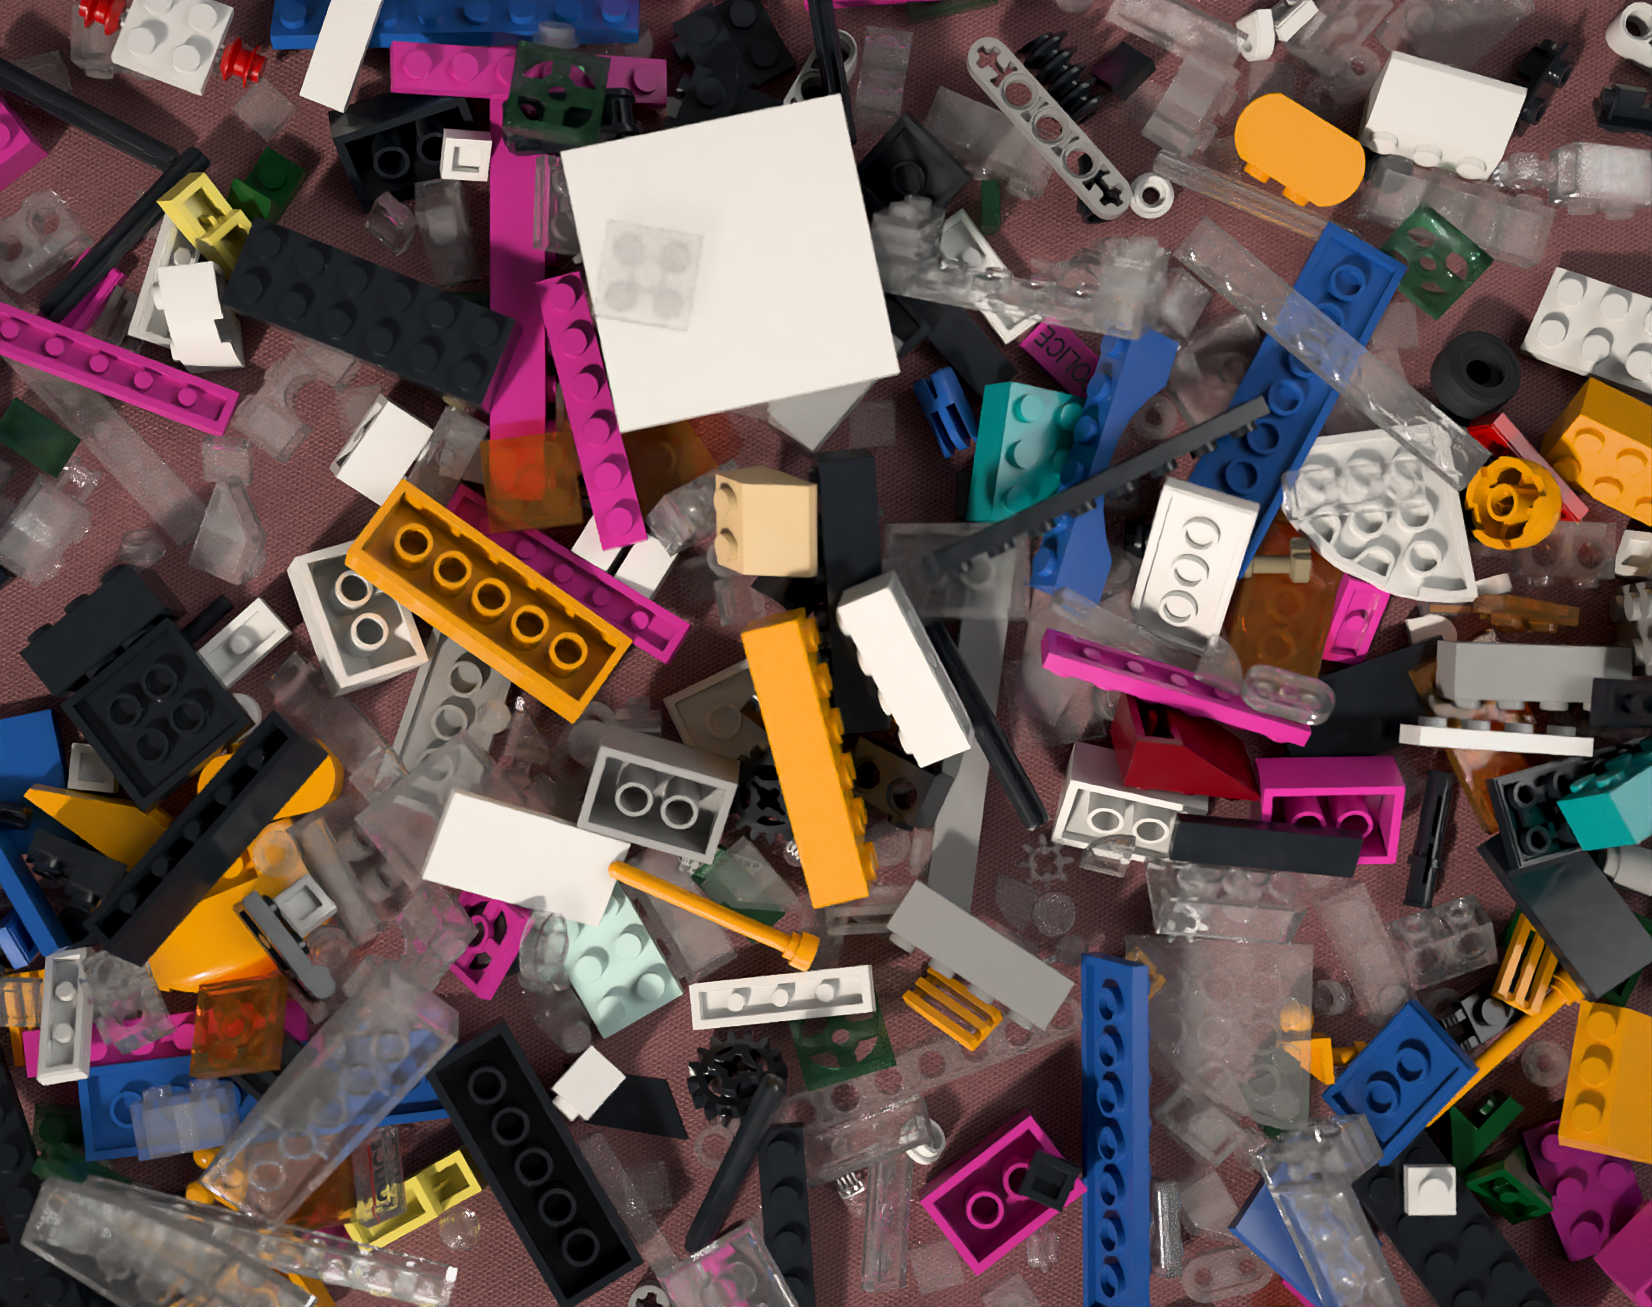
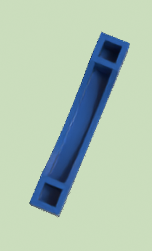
[1029,322,1179,605]

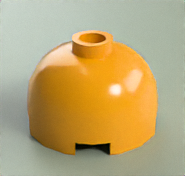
[1464,456,1563,550]

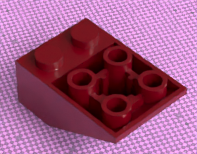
[1110,692,1261,802]

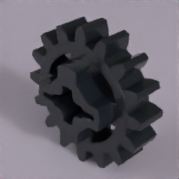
[728,745,794,844]
[687,1030,788,1128]

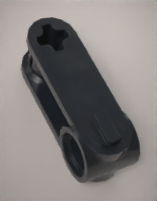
[502,88,641,156]

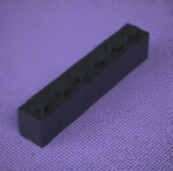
[804,448,891,734]
[83,709,329,968]

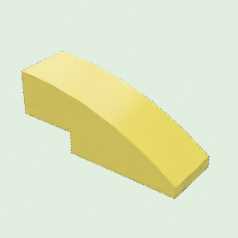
[156,172,252,282]
[340,1144,488,1258]

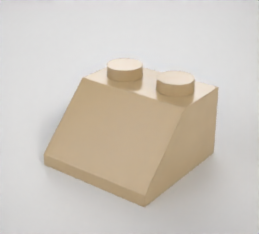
[713,465,817,577]

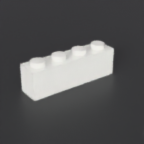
[836,570,975,768]

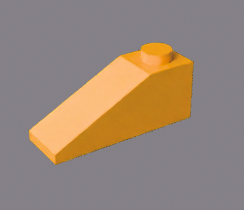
[24,784,174,872]

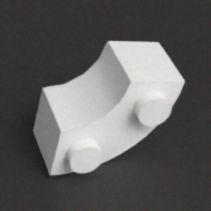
[153,261,245,374]

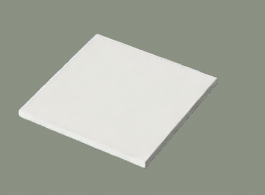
[560,94,900,433]

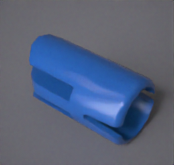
[912,367,979,459]

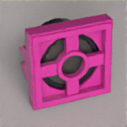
[429,890,537,1000]

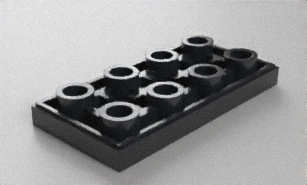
[1267,634,1471,758]
[1485,736,1648,870]
[1476,832,1652,1003]

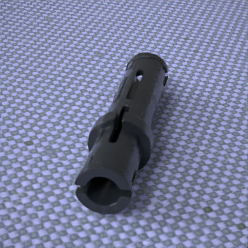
[1403,770,1457,910]

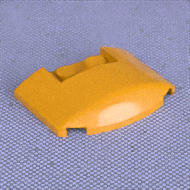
[148,817,332,993]

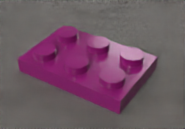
[1517,1114,1644,1263]

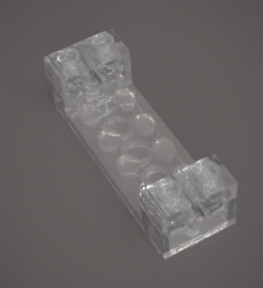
[871,196,1171,340]
[1253,1114,1407,1307]

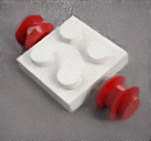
[79,0,267,96]

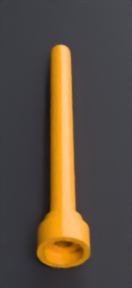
[608,860,820,972]
[1426,967,1585,1127]

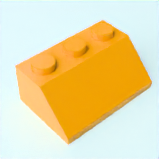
[1558,1000,1652,1164]

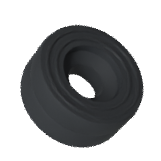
[1430,331,1521,419]

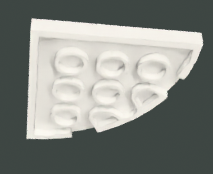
[1280,421,1478,603]

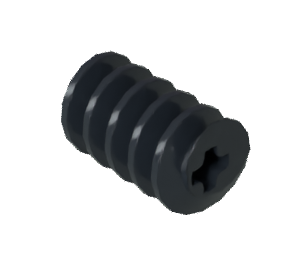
[1015,30,1106,134]

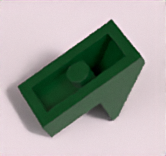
[227,146,309,224]
[1440,1089,1523,1176]
[1463,1143,1554,1225]

